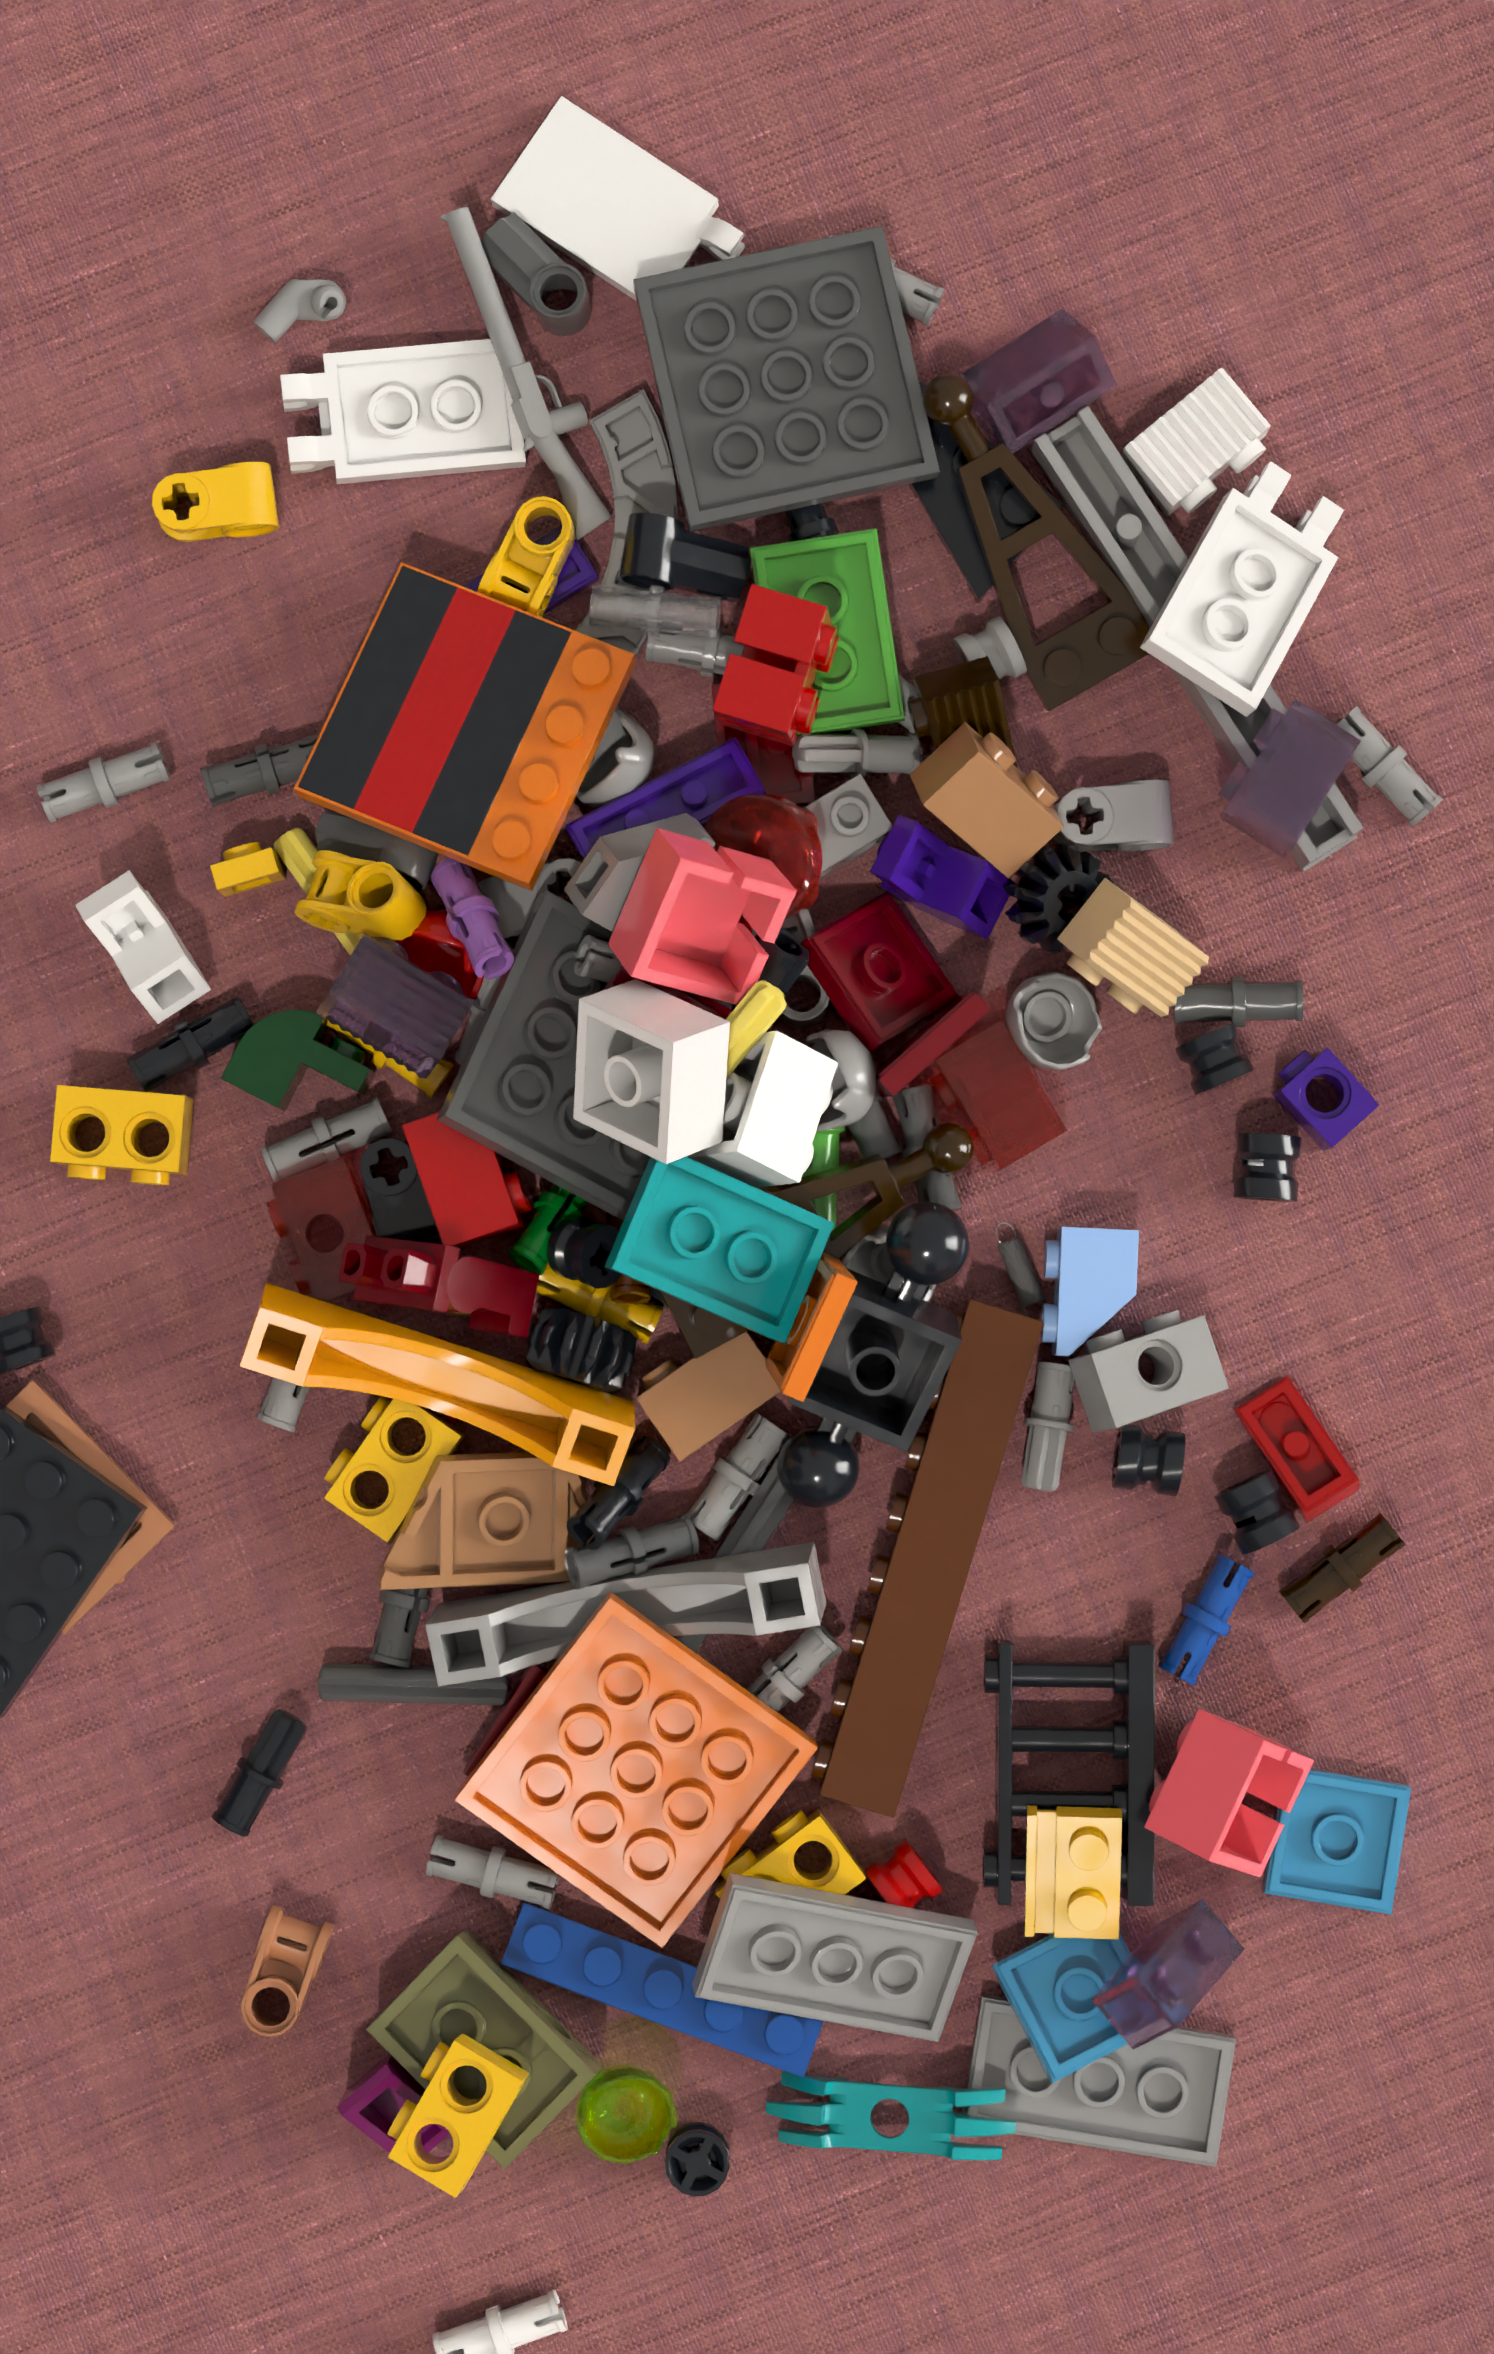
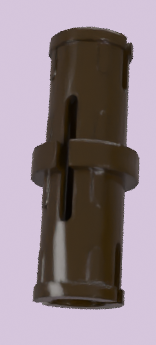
[1279,1512,1406,1624]

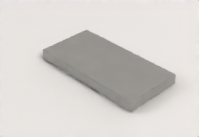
[692,1873,978,2042]
[962,1994,1236,2167]

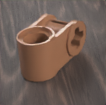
[241,1904,334,2037]

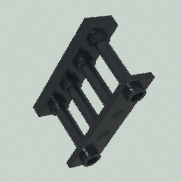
[982,1640,1155,1906]

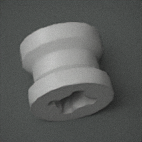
[953,616,1027,679]

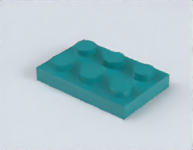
[604,1157,835,1344]

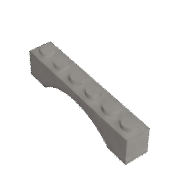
[425,1542,826,1687]

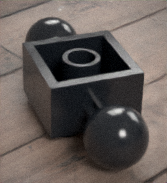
[777,1202,969,1508]

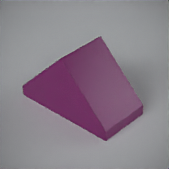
[337,2053,450,2153]

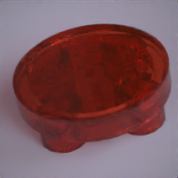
[704,793,822,924]

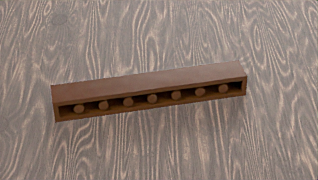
[811,1299,1044,1818]

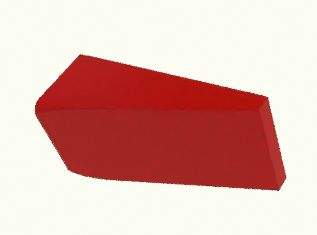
[1234,1375,1359,1523]

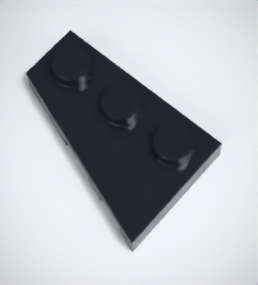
[908,381,1063,603]

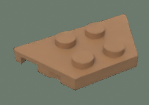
[377,1452,608,1590]

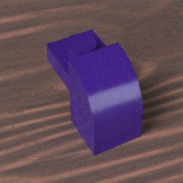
[870,815,1016,940]

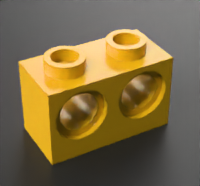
[50,1085,194,1186]
[324,1396,465,1542]
[716,1809,866,1899]
[387,2033,530,2198]

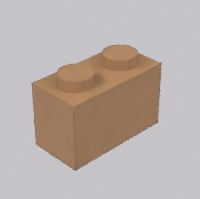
[909,722,1064,879]
[636,1332,781,1462]

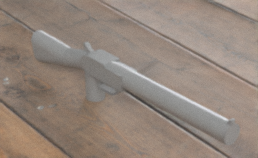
[439,207,612,541]

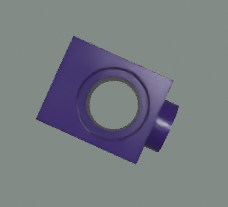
[1272,1048,1379,1151]

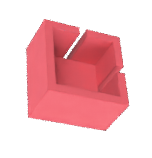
[608,828,797,1005]
[1144,1708,1314,1877]

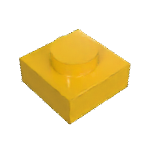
[210,842,286,897]

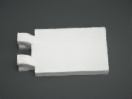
[491,96,745,301]
[280,339,526,484]
[1140,461,1344,717]

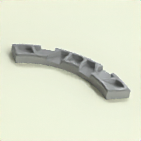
[575,389,678,658]

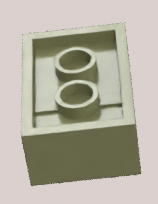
[366,1929,603,2169]

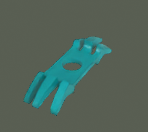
[766,2071,1016,2160]

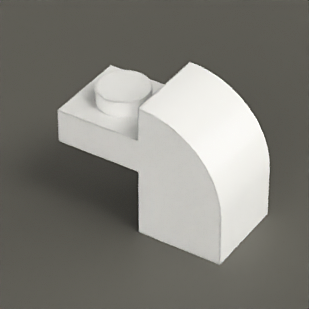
[75,870,211,1024]

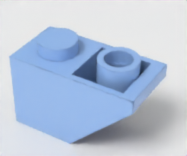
[1041,1227,1139,1356]

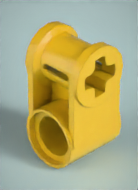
[152,462,279,542]
[477,496,576,617]
[294,850,427,941]

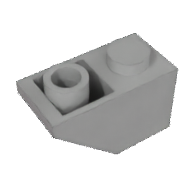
[564,813,716,932]

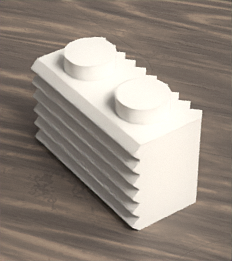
[1121,368,1271,517]

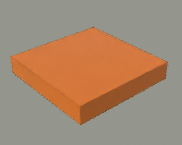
[765,1252,858,1402]

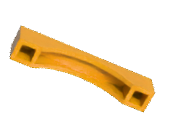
[240,1283,635,1486]

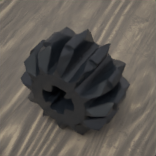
[1003,842,1114,953]
[526,1307,636,1394]

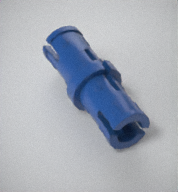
[1158,1553,1255,1686]

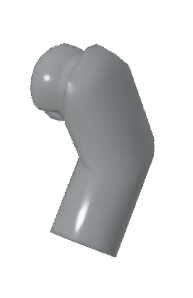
[252,279,346,343]

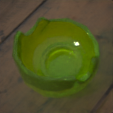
[574,2063,678,2164]

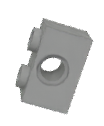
[1068,1310,1229,1433]

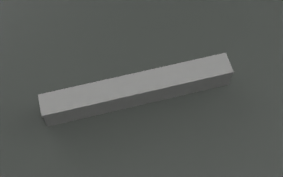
[1029,406,1364,872]

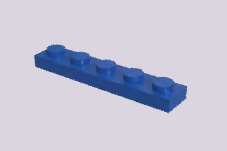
[501,1903,824,2079]

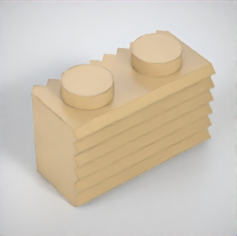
[1057,878,1209,1017]

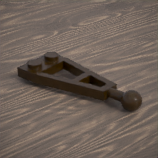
[923,373,1150,711]
[659,1123,974,1359]

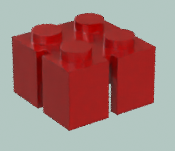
[713,584,839,747]
[402,1112,532,1250]

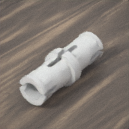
[432,2290,568,2354]

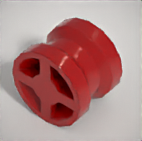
[865,1839,944,1908]

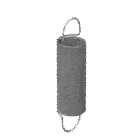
[996,1222,1045,1317]

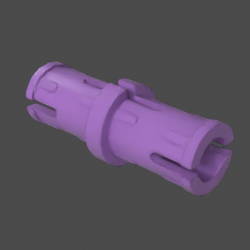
[431,859,514,979]

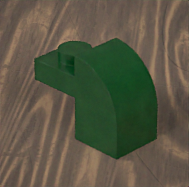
[220,1010,376,1112]

